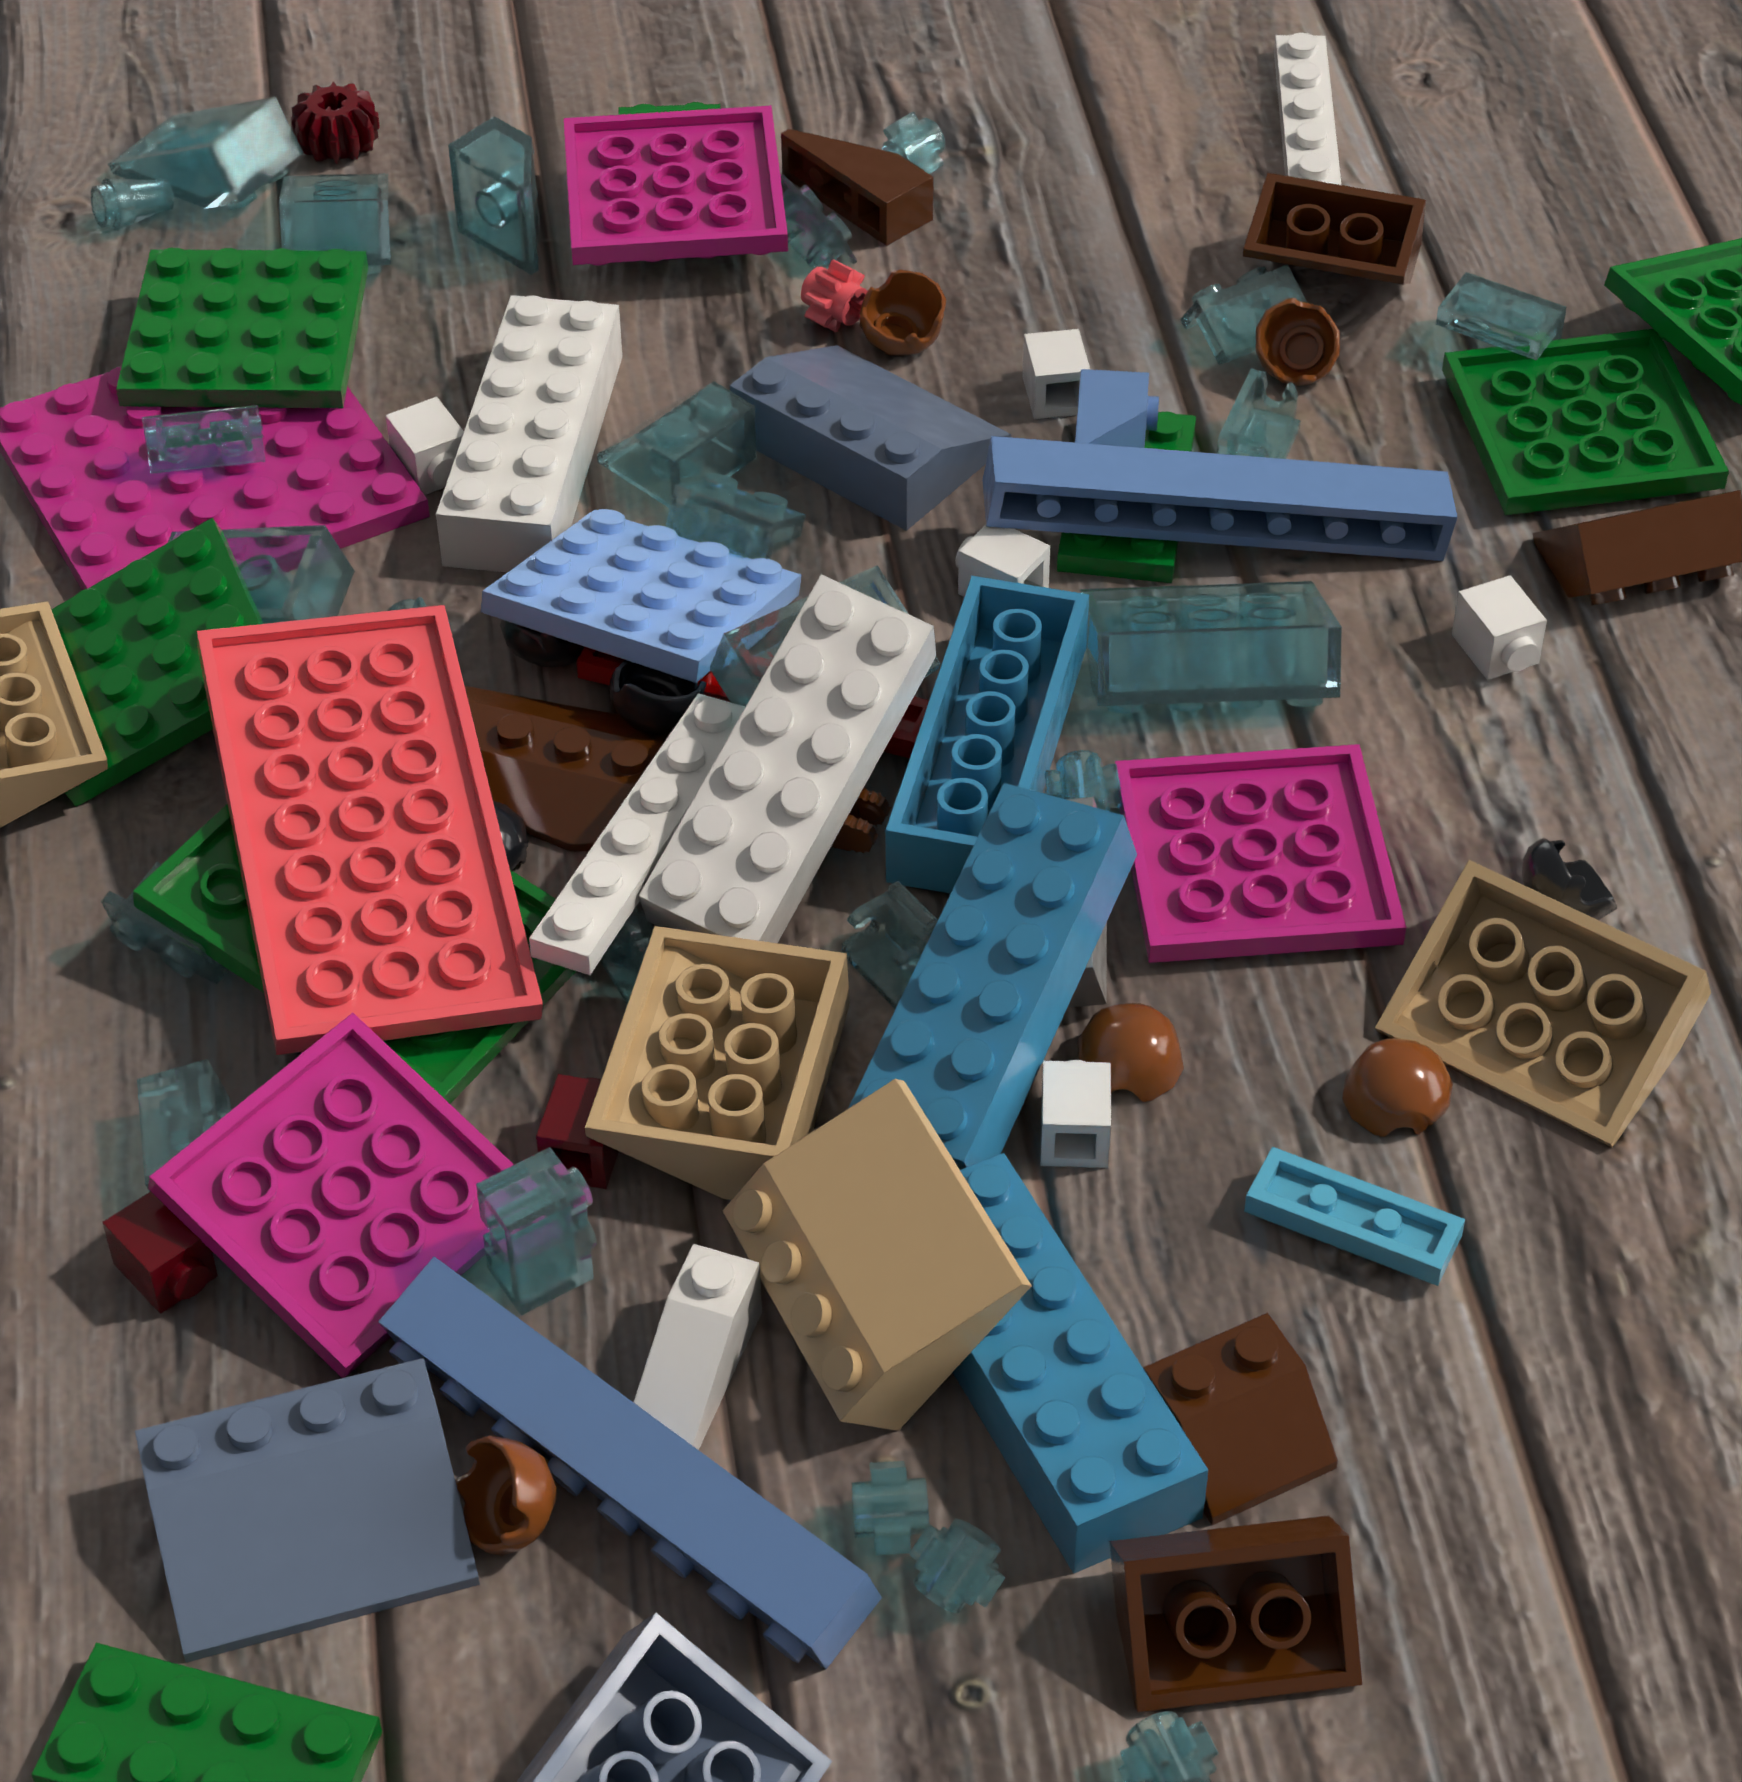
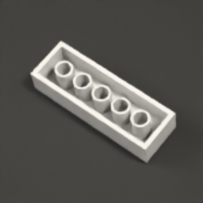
[436,295,623,573]
[639,574,936,943]

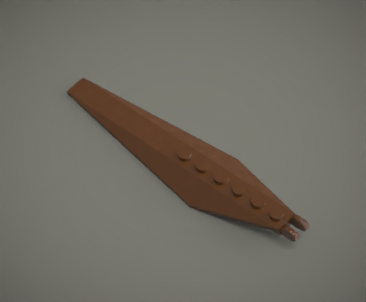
[465,686,892,854]

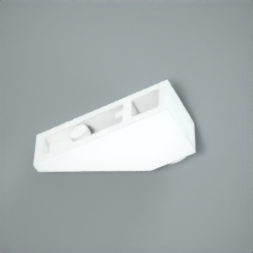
[634,1244,762,1450]

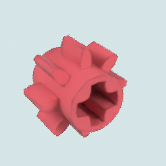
[801,259,867,332]

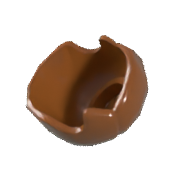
[860,270,947,357]
[1256,298,1340,386]
[1077,1003,1184,1102]
[1342,1038,1453,1137]
[455,1435,556,1556]

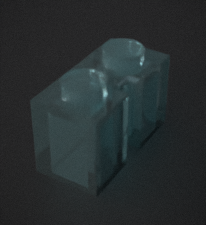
[476,1147,597,1316]

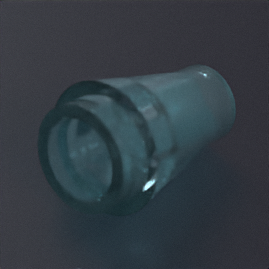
[90,178,174,231]

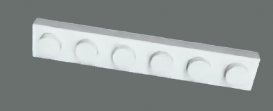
[1274,33,1342,185]
[529,693,745,975]

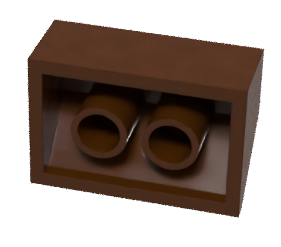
[1243,173,1426,285]
[1533,490,1742,605]
[1109,1515,1362,1712]

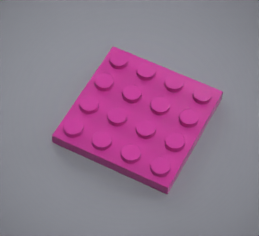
[563,105,788,265]
[1114,744,1406,963]
[148,1012,545,1378]

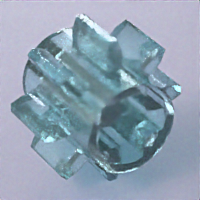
[882,112,945,174]
[1044,750,1121,811]
[851,1461,929,1556]
[909,1518,1006,1614]
[1118,1711,1219,1782]

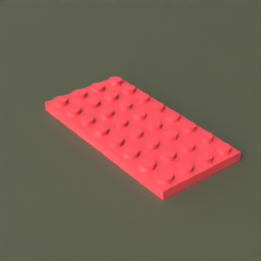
[197,605,543,1055]

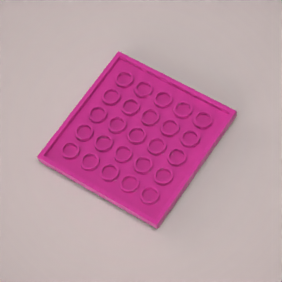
[0,366,430,590]

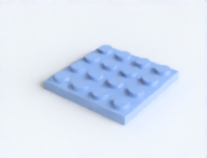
[481,509,802,683]

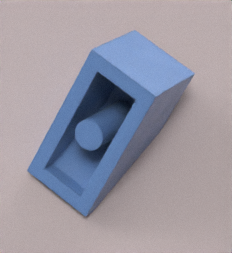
[1075,369,1159,448]

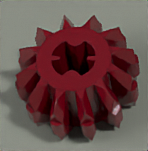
[290,81,380,164]

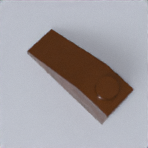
[781,129,934,246]

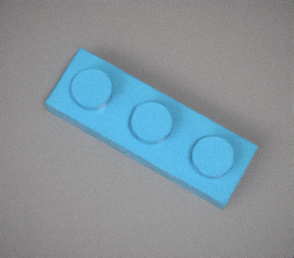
[1244,1146,1465,1286]

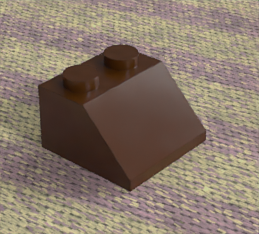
[1143,1313,1338,1525]

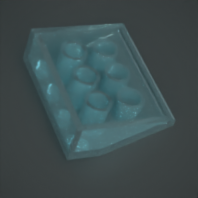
[1080,581,1342,714]

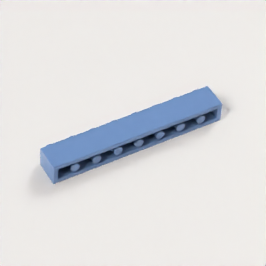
[982,436,1458,561]
[378,1256,882,1669]

